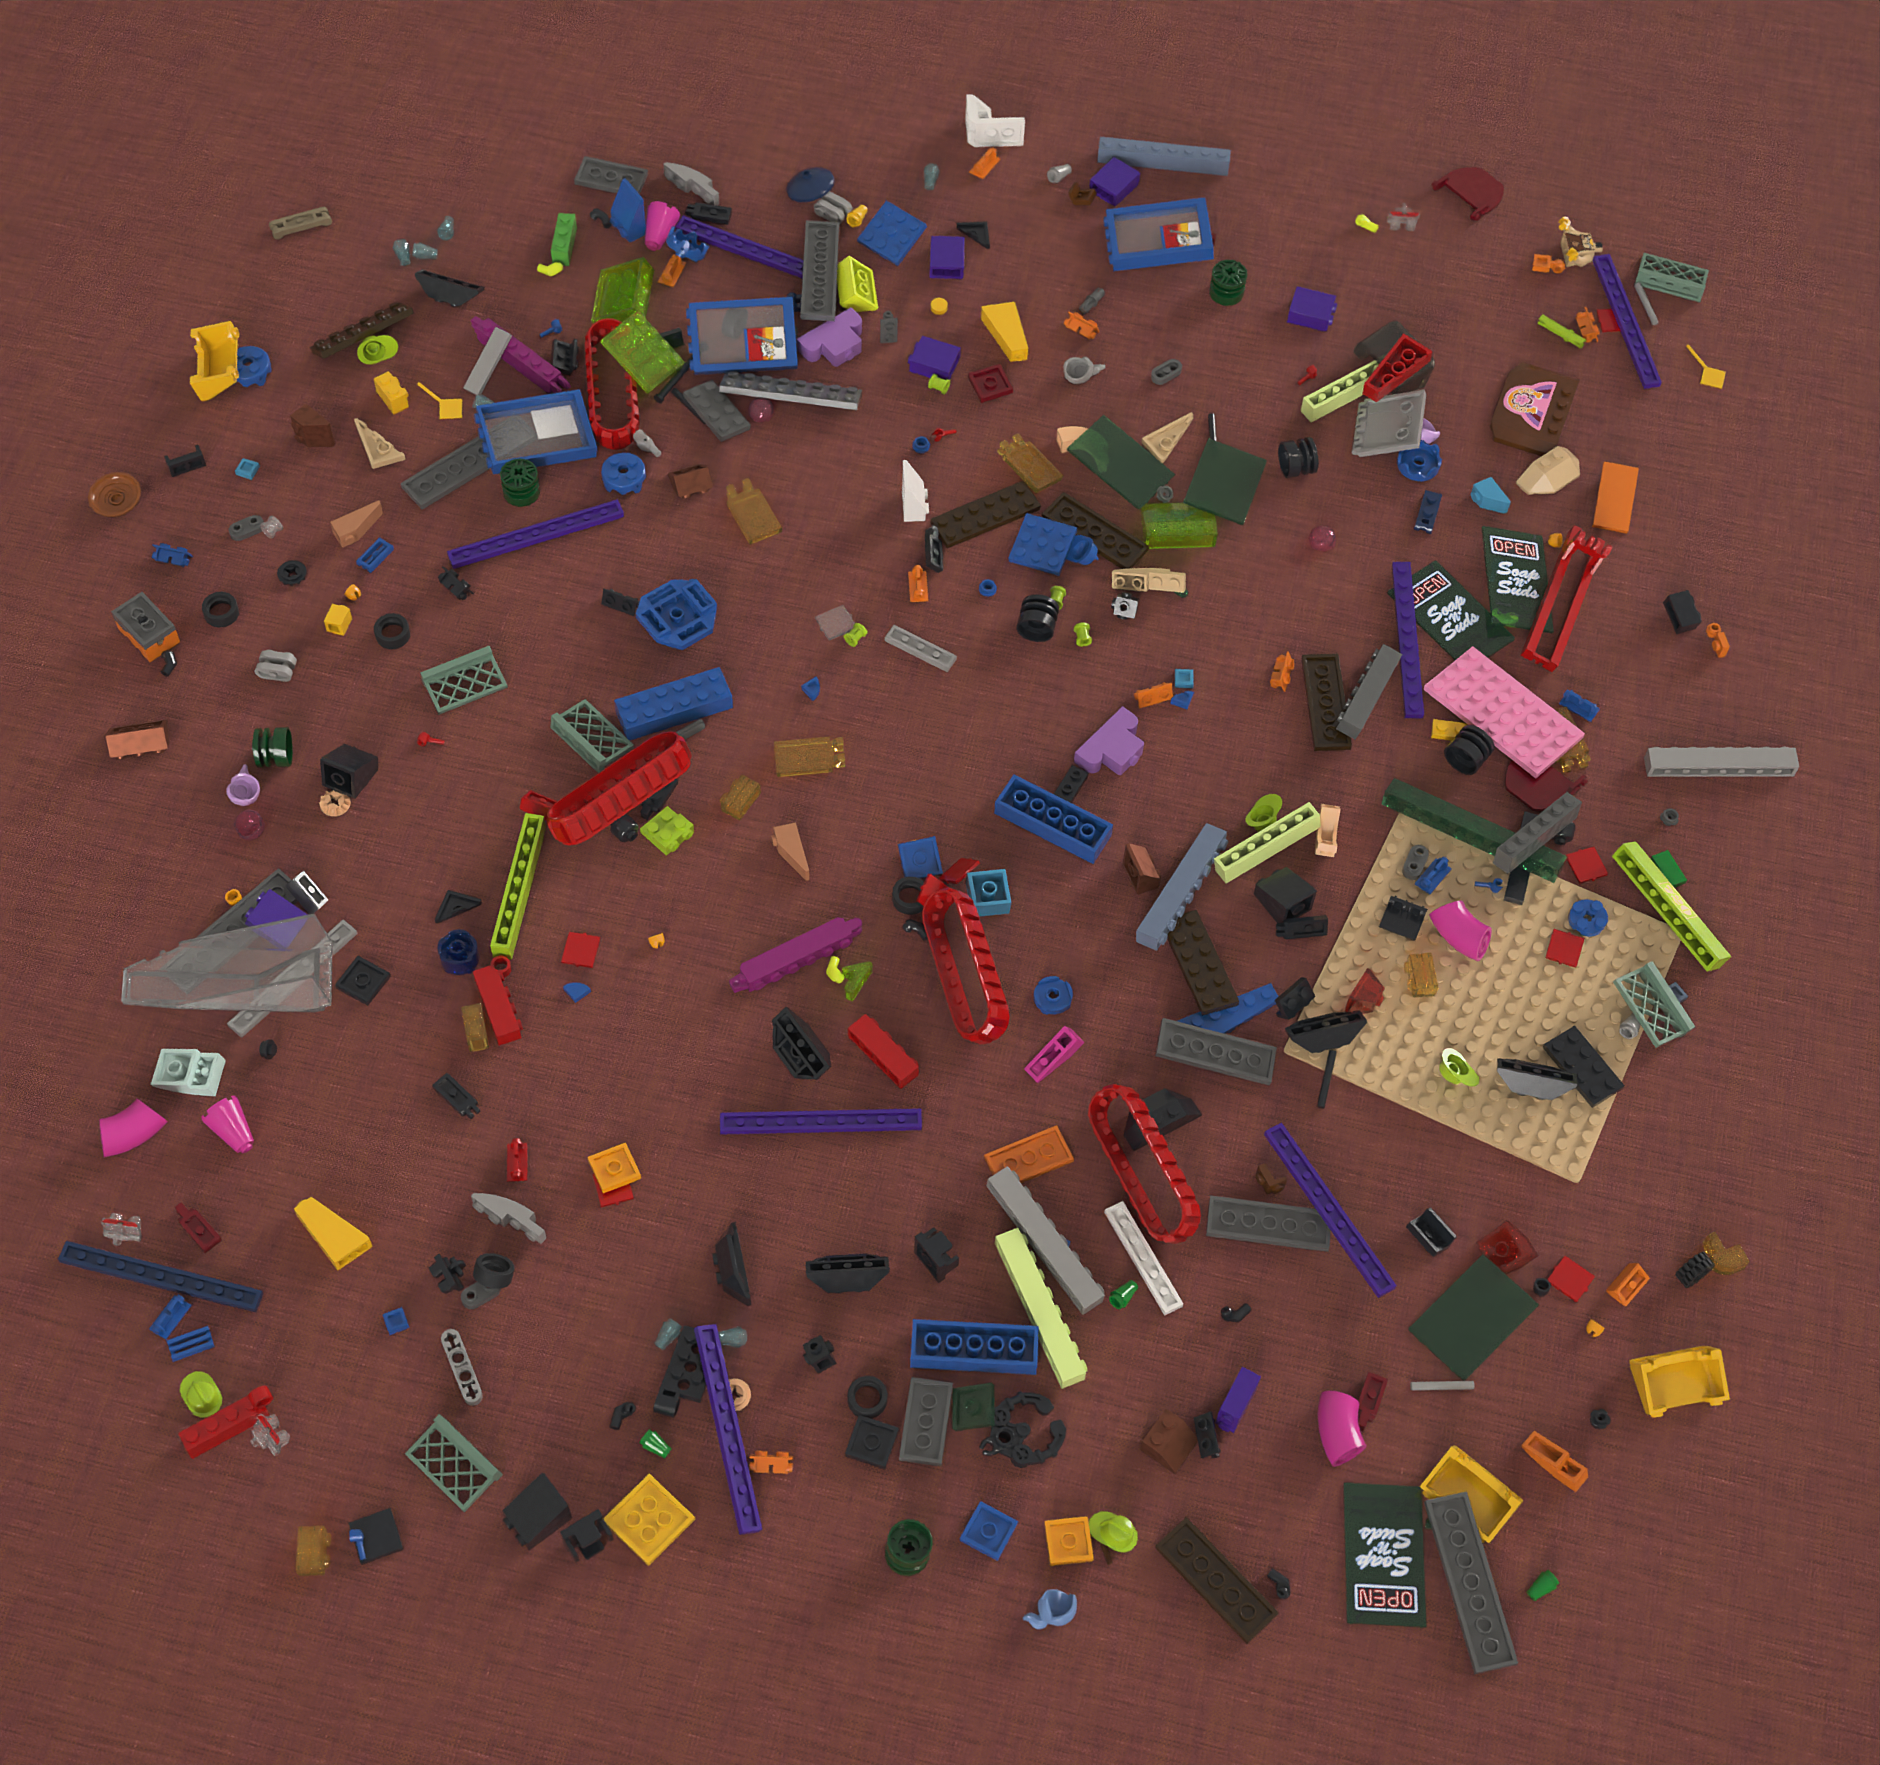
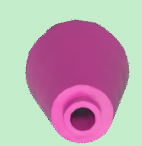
[645,201,680,251]
[201,1095,254,1154]

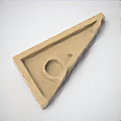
[1142,412,1193,465]
[354,418,405,469]

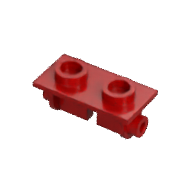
[507,1138,528,1182]

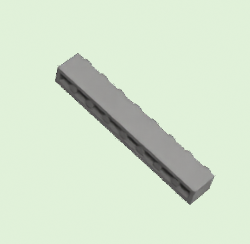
[1644,747,1799,777]
[987,1166,1105,1315]

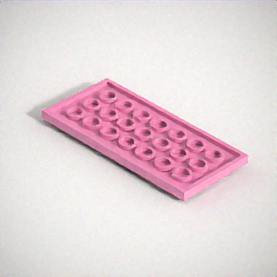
[1424,646,1585,778]

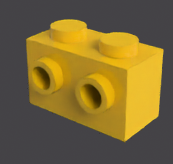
[374,371,409,415]

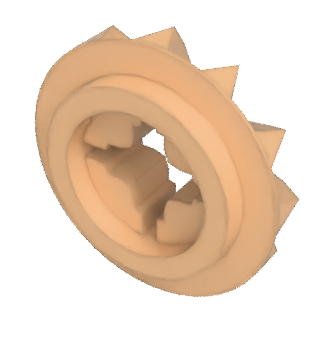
[319,790,351,816]
[729,1379,751,1411]

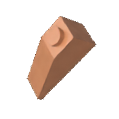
[330,500,383,548]
[771,822,809,881]

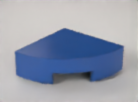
[801,677,820,701]
[1170,691,1194,710]
[563,983,591,1003]

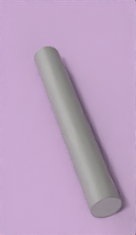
[1634,283,1659,325]
[1410,1381,1474,1391]

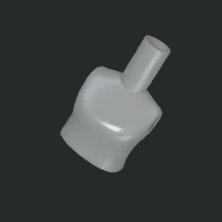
[633,429,662,457]

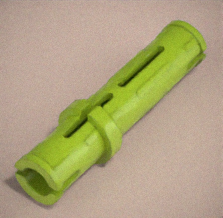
[1538,314,1586,349]

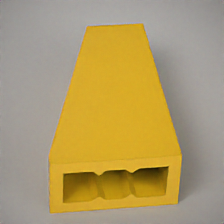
[981,302,1028,362]
[294,1197,373,1270]

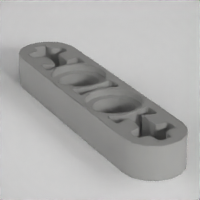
[441,1329,483,1406]

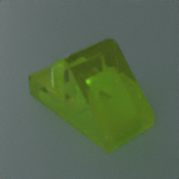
[842,961,873,1002]

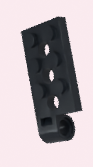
[653,1325,724,1418]

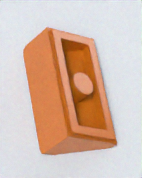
[1606,1263,1650,1306]

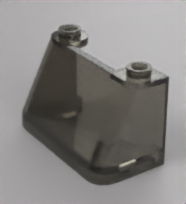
[1353,321,1435,395]

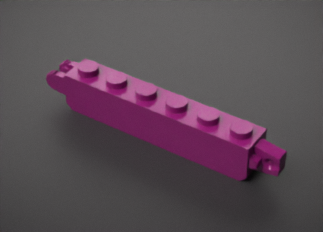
[471,316,570,394]
[729,917,862,993]

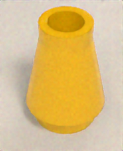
[846,205,868,227]

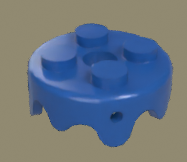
[666,226,710,262]
[234,346,272,387]
[1397,440,1442,481]
[601,452,646,495]

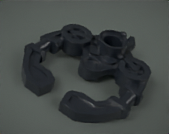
[979,1391,1066,1468]

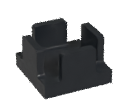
[914,1227,959,1283]
[560,1509,614,1563]

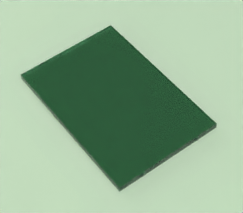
[1067,415,1175,510]
[1183,438,1267,525]
[1408,1254,1539,1381]

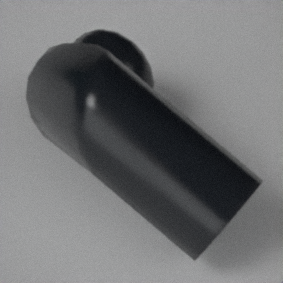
[590,208,612,229]
[161,650,177,677]
[902,919,928,941]
[1221,1303,1252,1322]
[609,1402,636,1430]
[1267,1568,1291,1599]

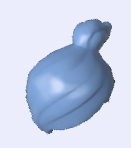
[1023,1589,1077,1629]

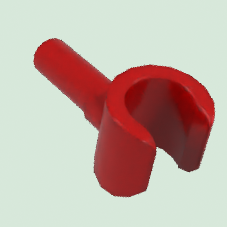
[1297,365,1317,385]
[931,428,956,442]
[417,732,445,746]

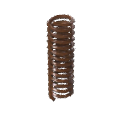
[1100,1544,1113,1565]

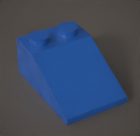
[610,178,646,243]

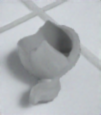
[1063,357,1105,384]

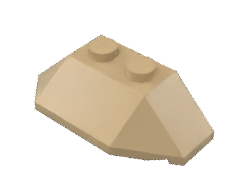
[1516,446,1580,495]

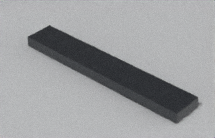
[1504,811,1537,905]

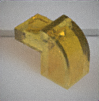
[1703,1232,1750,1275]

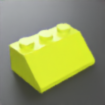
[837,256,878,312]

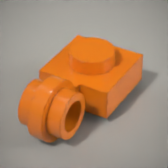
[1532,254,1565,274]
[1706,623,1730,658]

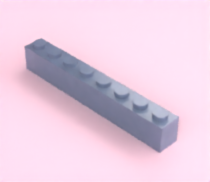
[1097,137,1231,176]
[1136,823,1228,951]

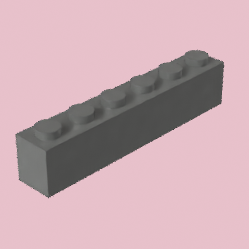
[1336,644,1402,740]
[1493,792,1582,874]

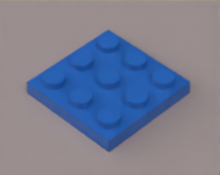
[857,200,927,266]
[1008,513,1077,576]

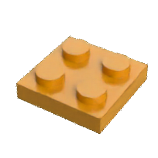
[588,1143,641,1193]
[1044,1516,1094,1566]

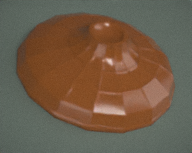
[88,472,141,517]

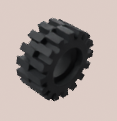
[1675,1252,1715,1288]

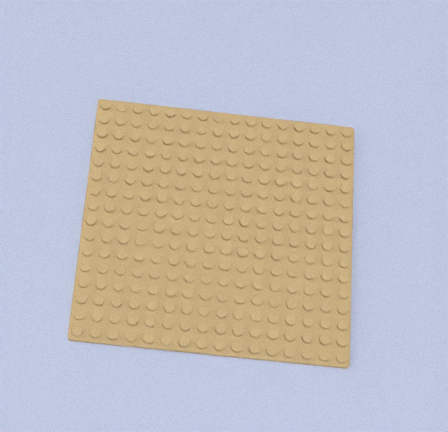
[1284,812,1681,1183]

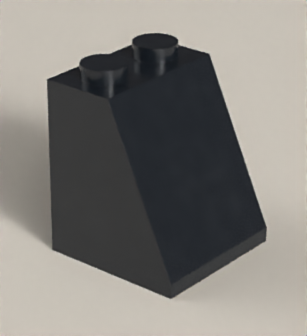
[320,744,378,799]
[1254,867,1317,923]
[502,1472,572,1550]

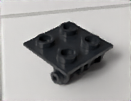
[1379,895,1428,941]

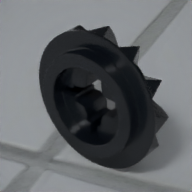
[277,560,307,586]

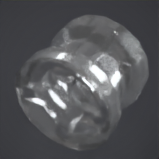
[260,515,283,538]

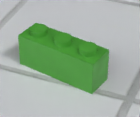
[551,213,577,266]

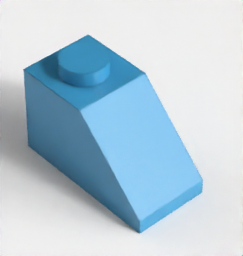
[1471,477,1511,514]

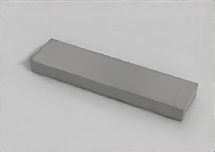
[463,327,512,397]
[885,625,957,672]

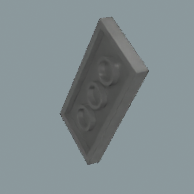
[574,156,648,195]
[683,380,751,442]
[899,1377,953,1466]

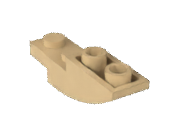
[1112,568,1186,593]

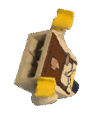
[1559,217,1602,267]

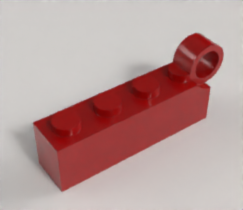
[473,955,523,1046]
[178,1386,273,1459]

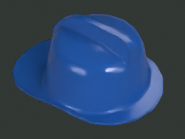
[1066,535,1099,565]

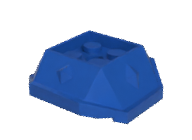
[636,579,717,650]

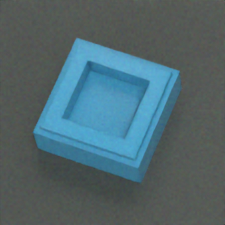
[235,458,260,480]
[1174,669,1194,688]

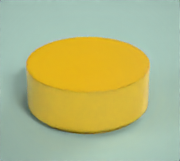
[931,298,948,315]

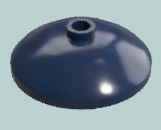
[786,167,835,202]

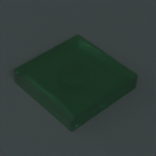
[952,1383,995,1431]

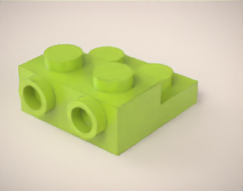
[640,806,694,856]

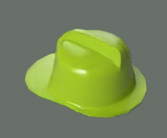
[357,335,398,365]
[1245,794,1282,832]
[1439,1049,1479,1087]
[180,1371,222,1418]
[1089,1511,1138,1552]

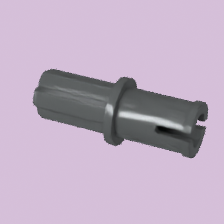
[1079,287,1105,314]

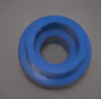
[913,436,930,453]
[979,579,997,597]

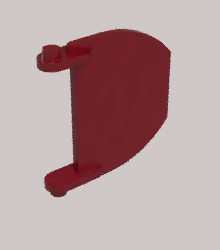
[1432,167,1504,221]
[1505,760,1588,811]

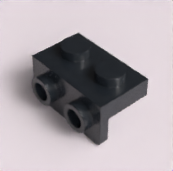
[551,339,579,376]
[1275,977,1316,1020]
[1406,1207,1457,1257]

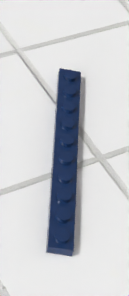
[58,1241,264,1313]

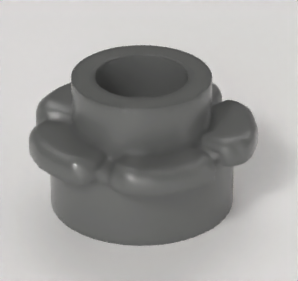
[1156,485,1173,503]
[1660,808,1679,826]

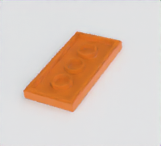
[1592,461,1639,534]
[984,1125,1074,1183]

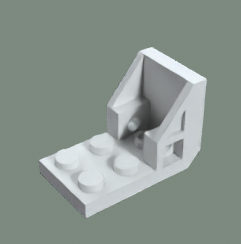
[965,95,1025,147]

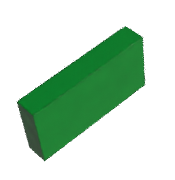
[1650,850,1687,888]

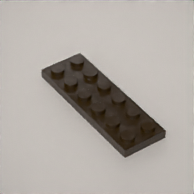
[310,302,414,359]
[930,480,1041,549]
[1042,492,1149,569]
[1301,654,1352,751]
[1167,909,1239,1016]
[1155,1517,1279,1644]

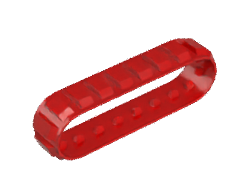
[585,318,640,450]
[546,731,692,846]
[922,888,1010,1044]
[1088,1084,1201,1244]

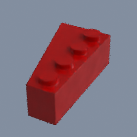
[1362,334,1433,403]

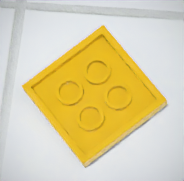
[603,1474,695,1566]

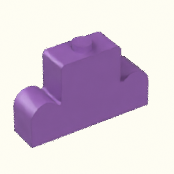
[797,307,862,367]
[1074,706,1144,775]

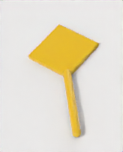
[1686,345,1726,389]
[417,382,462,419]

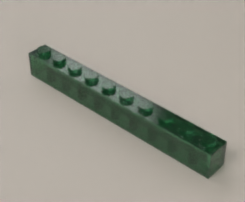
[1382,778,1567,883]

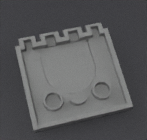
[1352,390,1426,457]

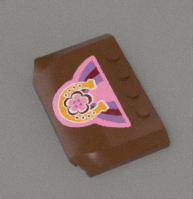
[1490,362,1580,456]

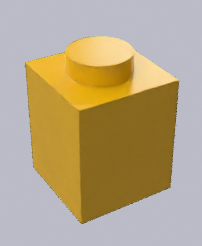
[324,604,352,636]

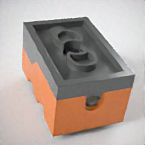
[111,592,180,662]

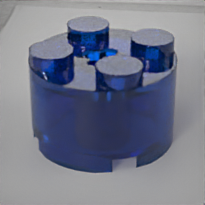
[437,929,480,975]

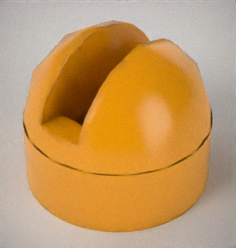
[1548,533,1563,547]
[344,584,361,601]
[225,889,242,906]
[648,933,665,949]
[1586,1319,1605,1337]

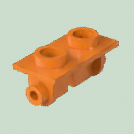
[969,147,1001,179]
[658,253,687,287]
[1575,307,1600,342]
[1064,311,1100,339]
[908,565,928,602]
[1270,651,1294,692]
[1134,682,1173,709]
[749,1451,793,1474]

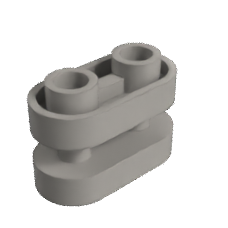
[814,192,852,224]
[255,649,297,682]

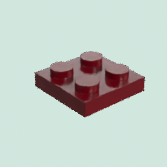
[968,364,1013,403]

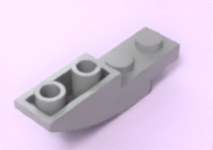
[664,162,719,206]
[471,1193,546,1244]

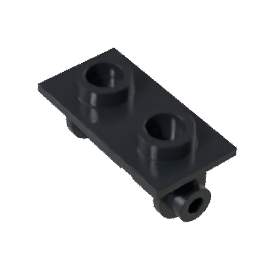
[438,567,474,600]
[601,589,640,616]
[1193,1411,1221,1459]

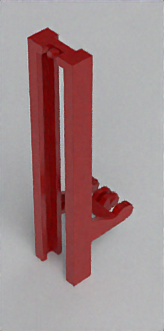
[1520,525,1613,672]

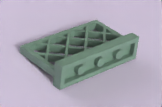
[1634,253,1709,302]
[420,646,507,714]
[550,699,634,773]
[1613,961,1695,1048]
[405,1414,503,1512]

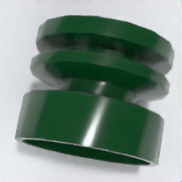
[1209,260,1247,306]
[500,458,540,507]
[252,727,293,768]
[885,1519,933,1576]

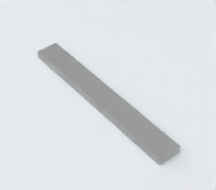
[227,920,358,1038]

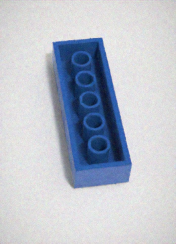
[614,667,733,741]
[994,774,1113,864]
[910,1319,1039,1375]

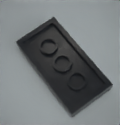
[1542,1026,1625,1108]

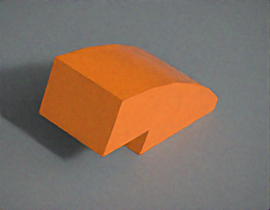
[1521,1431,1588,1492]

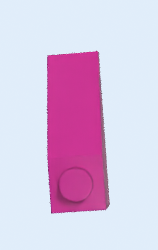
[1024,1026,1085,1083]

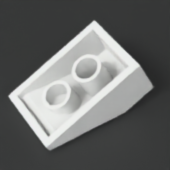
[902,460,929,522]

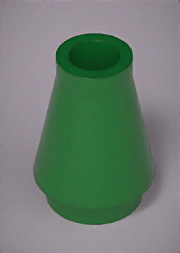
[1109,1280,1138,1309]
[639,1429,672,1459]
[1526,1570,1559,1601]

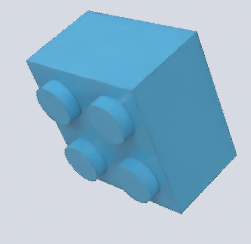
[966,869,1011,917]

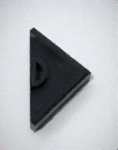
[956,221,990,249]
[435,890,482,923]

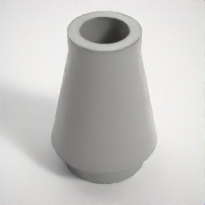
[1047,164,1072,183]
[1619,1013,1640,1039]

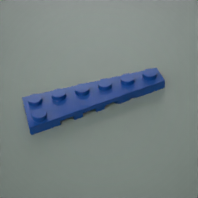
[1177,983,1279,1034]

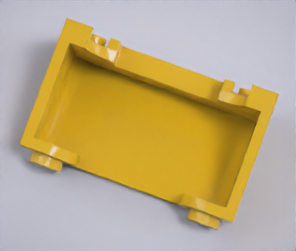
[190,321,239,402]
[1629,1346,1730,1417]
[1420,1445,1523,1543]

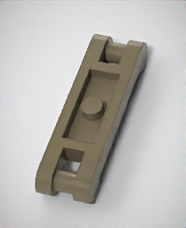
[269,207,332,239]

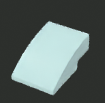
[151,1049,226,1096]

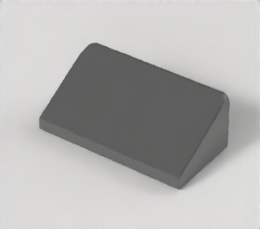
[286,871,328,915]

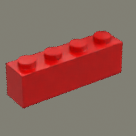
[848,1014,919,1089]

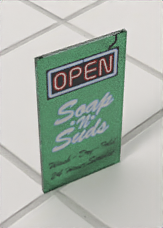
[1481,526,1554,633]
[1387,560,1515,660]
[1343,1482,1426,1628]

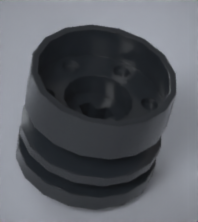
[1278,437,1319,478]
[1016,594,1059,642]
[1444,725,1495,775]

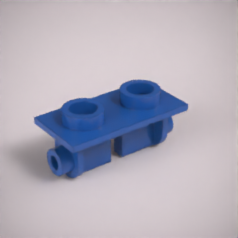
[152,543,193,567]
[1559,689,1600,722]
[1415,857,1452,895]
[149,1294,192,1339]

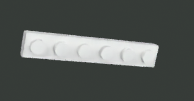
[1104,1201,1183,1316]

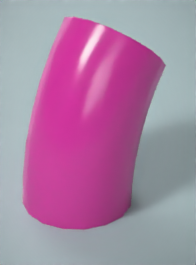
[1429,901,1492,962]
[99,1099,168,1158]
[1318,1391,1367,1467]

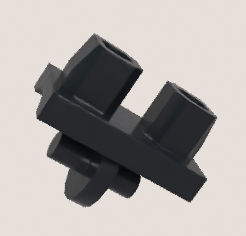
[429,1254,466,1294]

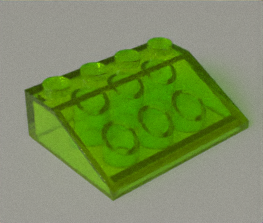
[591,257,654,326]
[600,311,685,394]
[1140,502,1218,549]

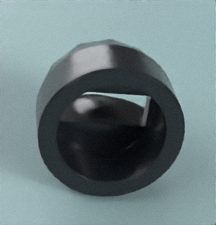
[1533,1278,1551,1296]

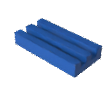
[356,537,394,573]
[167,1326,215,1362]

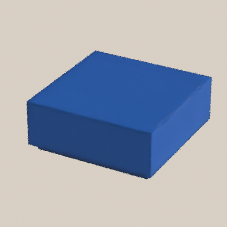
[382,1307,410,1335]

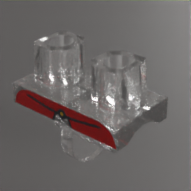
[1387,203,1420,231]
[101,1213,142,1246]
[250,1413,290,1456]

